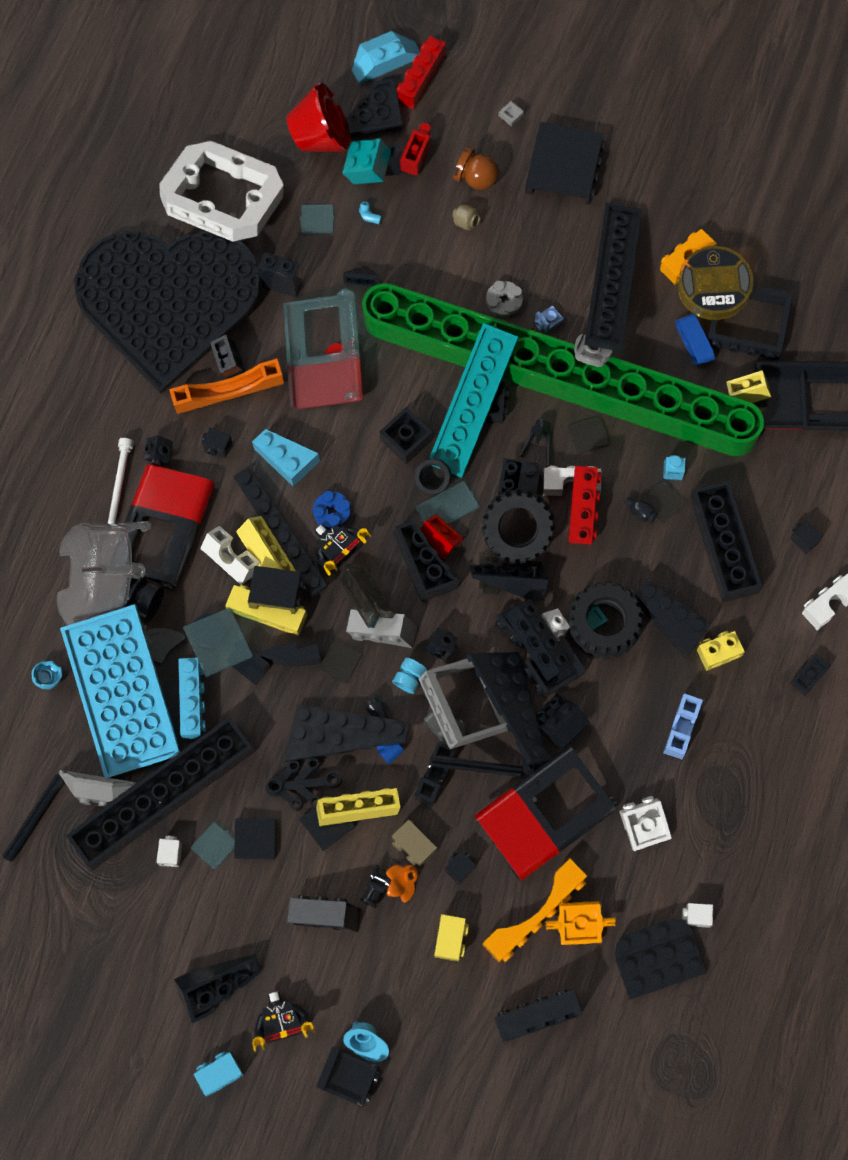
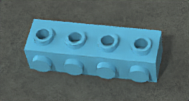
[179,658,206,740]

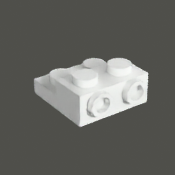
[619,796,672,851]

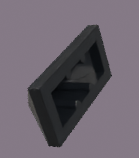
[385,142,403,176]
[343,266,380,286]

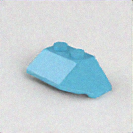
[352,31,420,85]

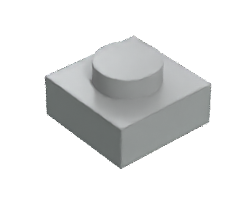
[499,101,524,127]

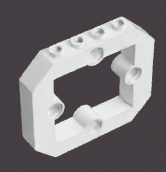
[160,141,283,241]

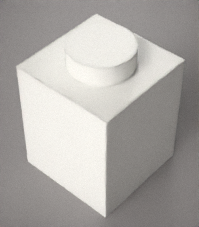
[157,836,182,867]
[682,903,713,928]

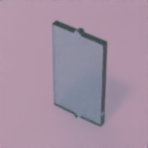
[415,481,479,524]

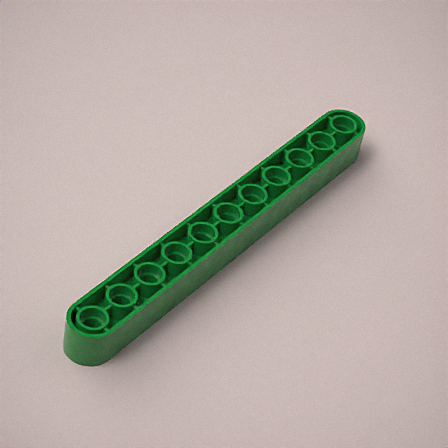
[362,283,764,456]

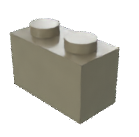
[392,820,437,867]

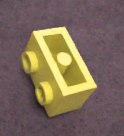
[726,370,771,403]
[697,631,744,671]
[435,914,469,961]

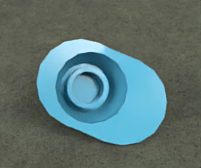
[343,1021,389,1062]

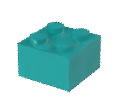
[343,139,391,184]

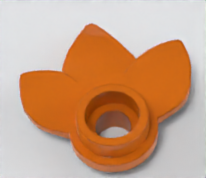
[386,865,418,903]

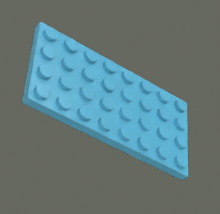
[60,604,180,778]

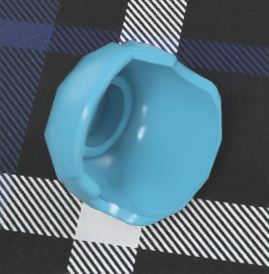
[31,661,62,690]

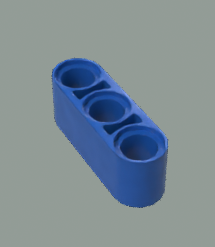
[675,313,715,366]

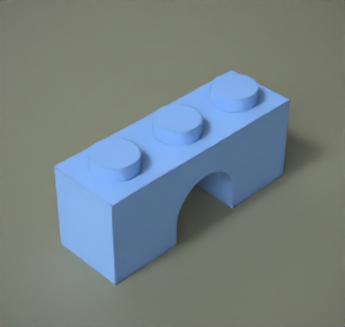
[663,694,703,759]

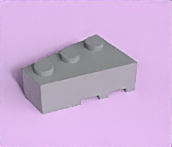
[346,610,417,648]

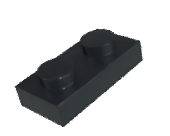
[790,654,831,696]

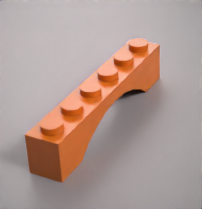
[169,359,284,414]

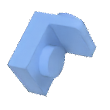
[534,305,564,334]

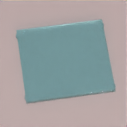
[183,608,253,677]

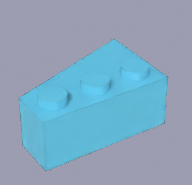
[252,429,320,486]

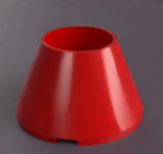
[287,82,351,152]

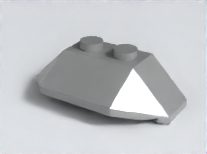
[59,770,138,807]

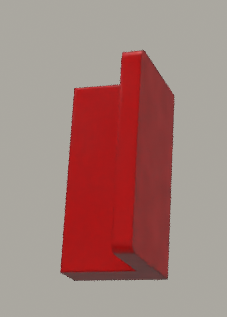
[420,514,464,560]

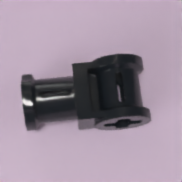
[360,865,392,908]

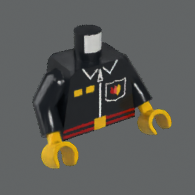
[315,525,371,576]
[252,992,316,1051]

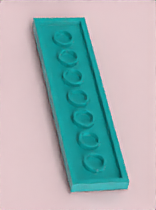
[429,323,519,478]

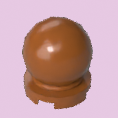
[453,146,499,190]

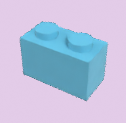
[194,1051,244,1097]

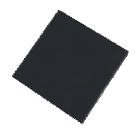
[299,795,355,851]
[234,818,275,859]

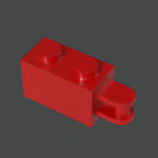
[400,123,430,176]

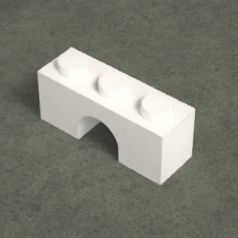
[543,466,601,496]
[201,526,261,585]
[802,574,848,631]

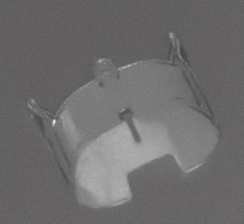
[57,521,151,631]

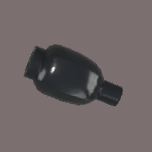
[624,497,657,523]

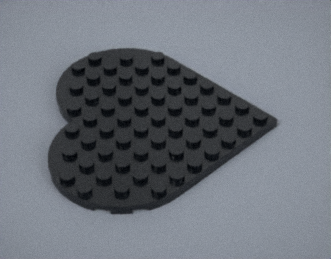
[74,230,260,394]

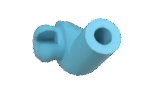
[359,202,382,224]

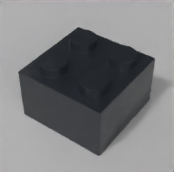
[379,407,433,464]

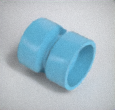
[392,658,427,694]

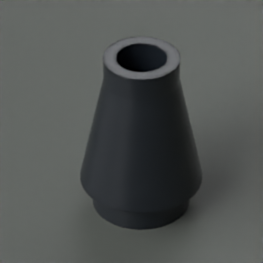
[364,695,389,719]

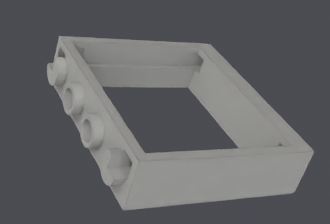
[418,659,508,749]

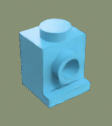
[663,455,685,480]

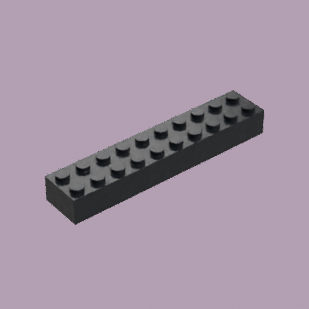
[66,716,255,871]

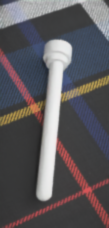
[108,438,134,526]

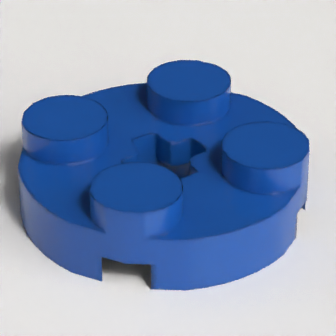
[313,491,351,530]

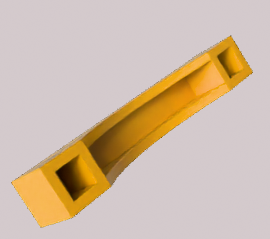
[483,859,587,963]

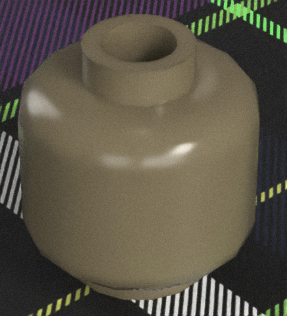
[453,204,480,231]

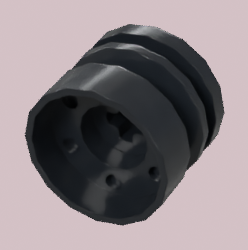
[116,573,165,622]

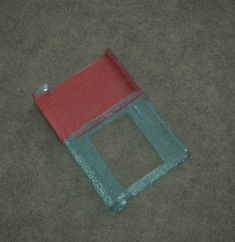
[283,289,363,409]

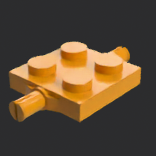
[546,901,615,945]

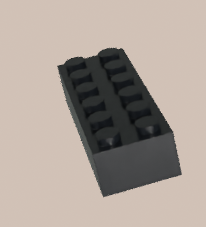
[690,481,762,603]

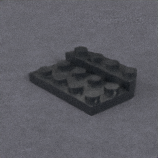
[614,919,707,1000]

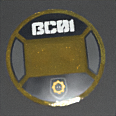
[677,246,753,320]

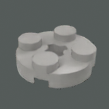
[486,281,523,318]
[574,334,612,367]

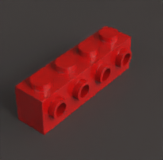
[396,36,446,109]
[568,466,601,544]

